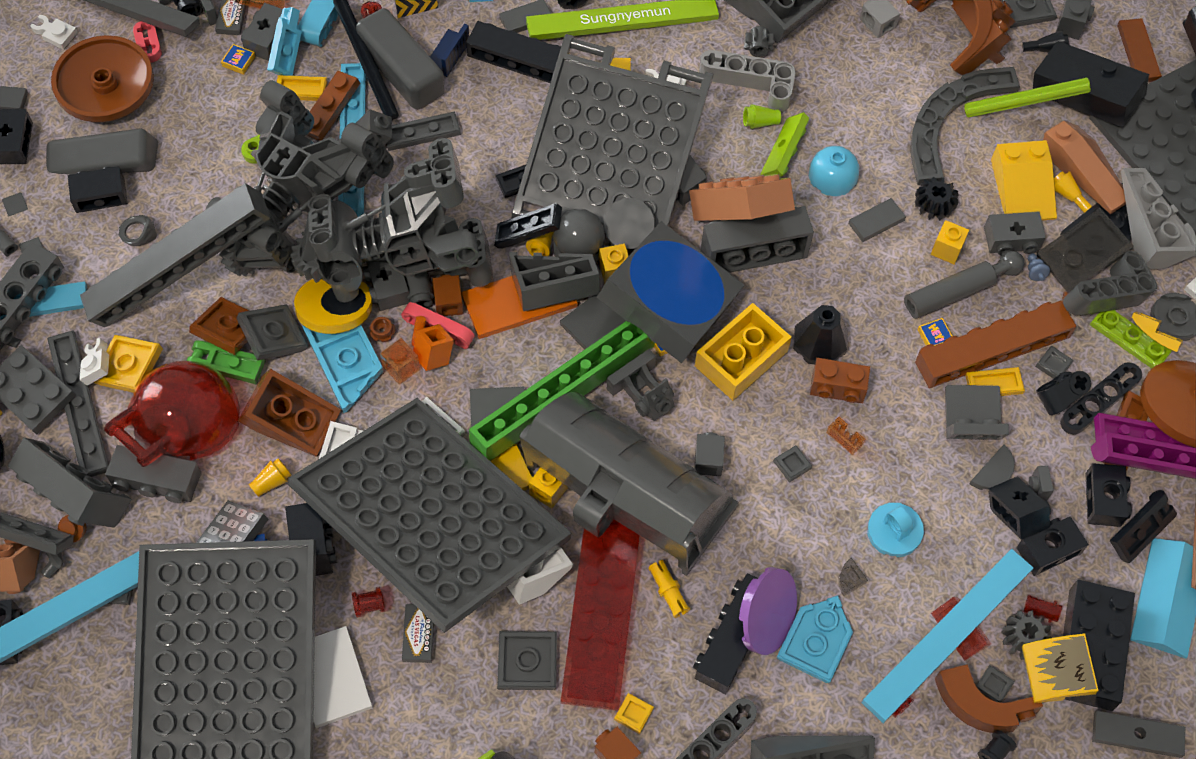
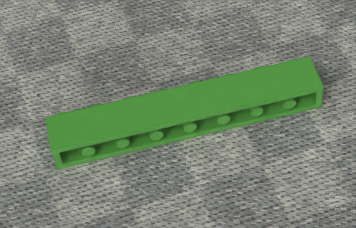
[469,321,655,461]

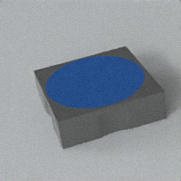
[597,221,744,363]

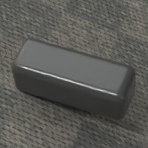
[356,8,445,109]
[46,128,158,175]

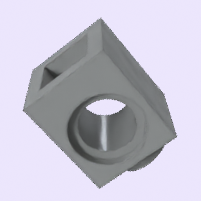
[860,0,900,38]

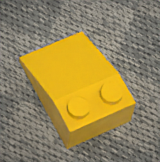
[991,140,1057,221]

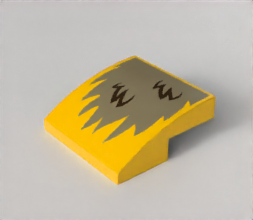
[1022,634,1099,703]

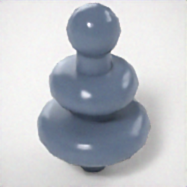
[1028,253,1050,281]

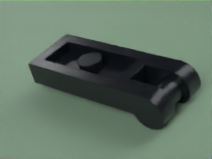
[1110,490,1177,563]

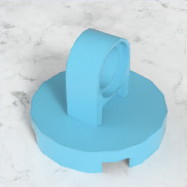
[867,503,924,557]

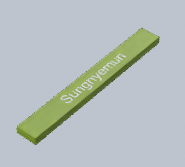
[526,0,719,40]

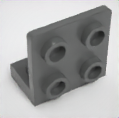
[945,385,1009,440]

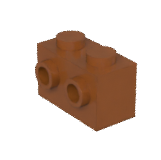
[810,358,870,404]

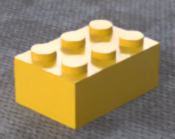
[695,303,792,401]

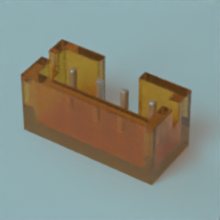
[826,417,866,455]

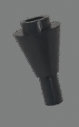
[1022,30,1069,52]

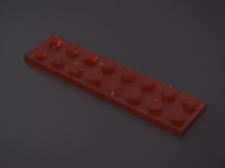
[561,520,640,711]

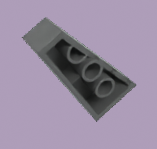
[8,437,132,528]

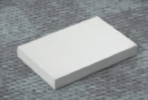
[313,626,372,728]

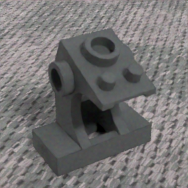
[606,349,675,421]

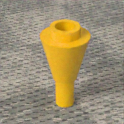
[1054,171,1092,213]
[526,232,553,256]

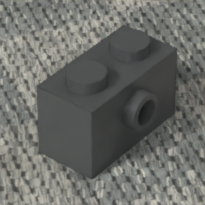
[1056,0,1095,40]

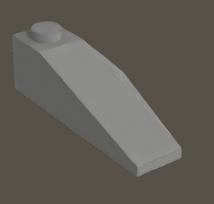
[1121,168,1196,269]

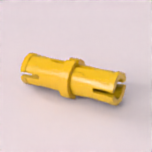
[648,560,690,618]

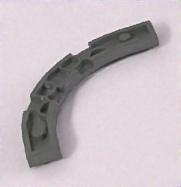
[910,67,1020,185]

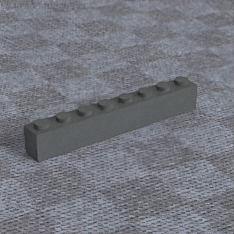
[80,183,270,327]

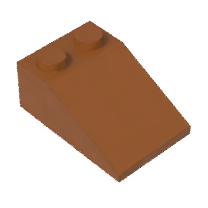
[237,369,341,456]

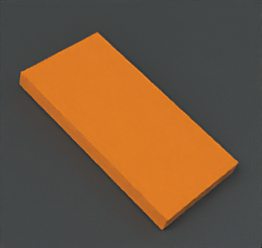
[461,276,578,339]

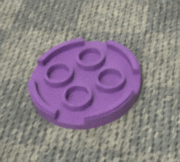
[739,567,797,655]

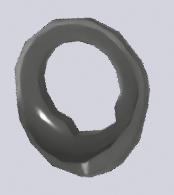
[119,215,157,246]

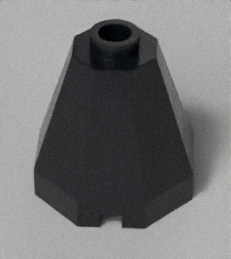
[793,305,848,364]

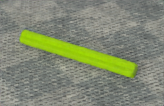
[964,78,1091,117]

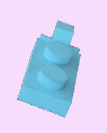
[267,7,302,76]

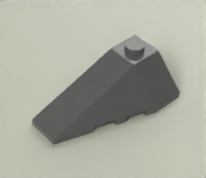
[750,735,875,759]

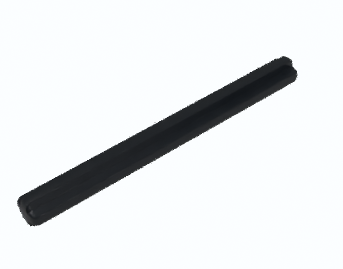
[333,0,399,121]

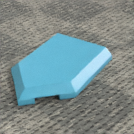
[777,596,853,683]

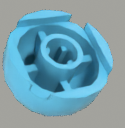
[808,145,860,196]

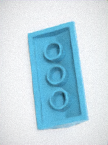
[1130,538,1196,659]

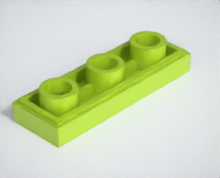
[760,112,809,177]
[1090,310,1172,368]

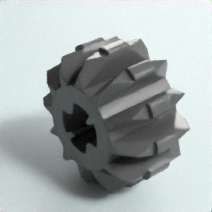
[1001,610,1052,660]

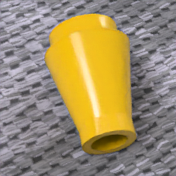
[249,458,292,497]

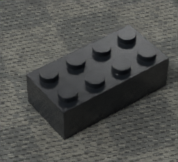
[1063,579,1135,711]

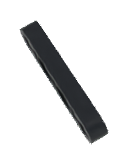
[1060,362,1142,435]

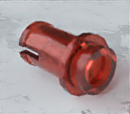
[1023,595,1062,623]

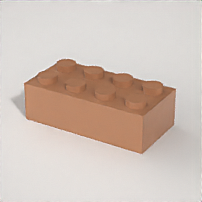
[689,174,795,221]

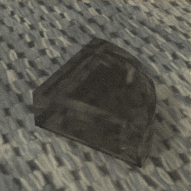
[839,557,868,596]

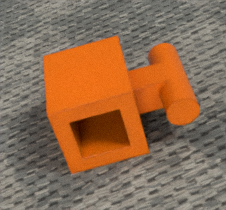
[411,316,454,371]

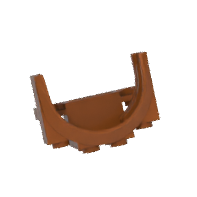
[906,0,1016,75]

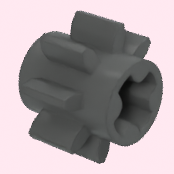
[744,26,774,57]

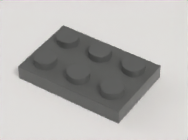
[0,345,76,434]

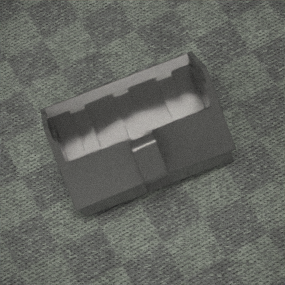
[519,392,739,576]

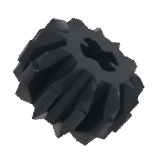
[915,176,959,221]

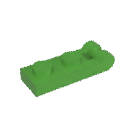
[185,340,266,384]

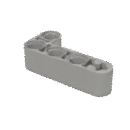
[699,50,795,113]

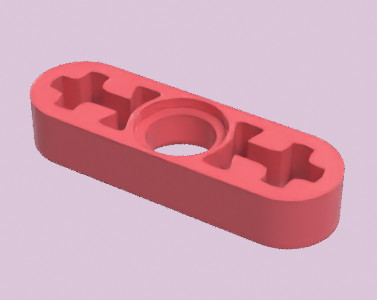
[401,302,475,349]

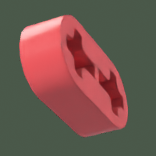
[133,21,162,63]

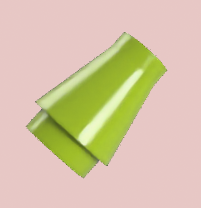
[743,104,781,129]

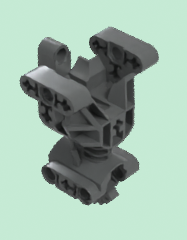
[205,80,394,277]
[290,138,493,302]

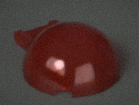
[104,360,240,467]

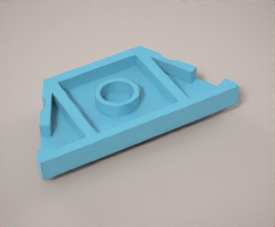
[302,325,383,413]

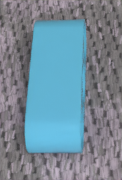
[299,0,339,47]

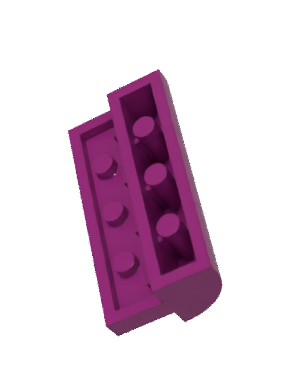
[1091,413,1196,479]

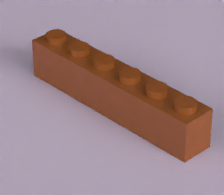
[915,301,1077,389]

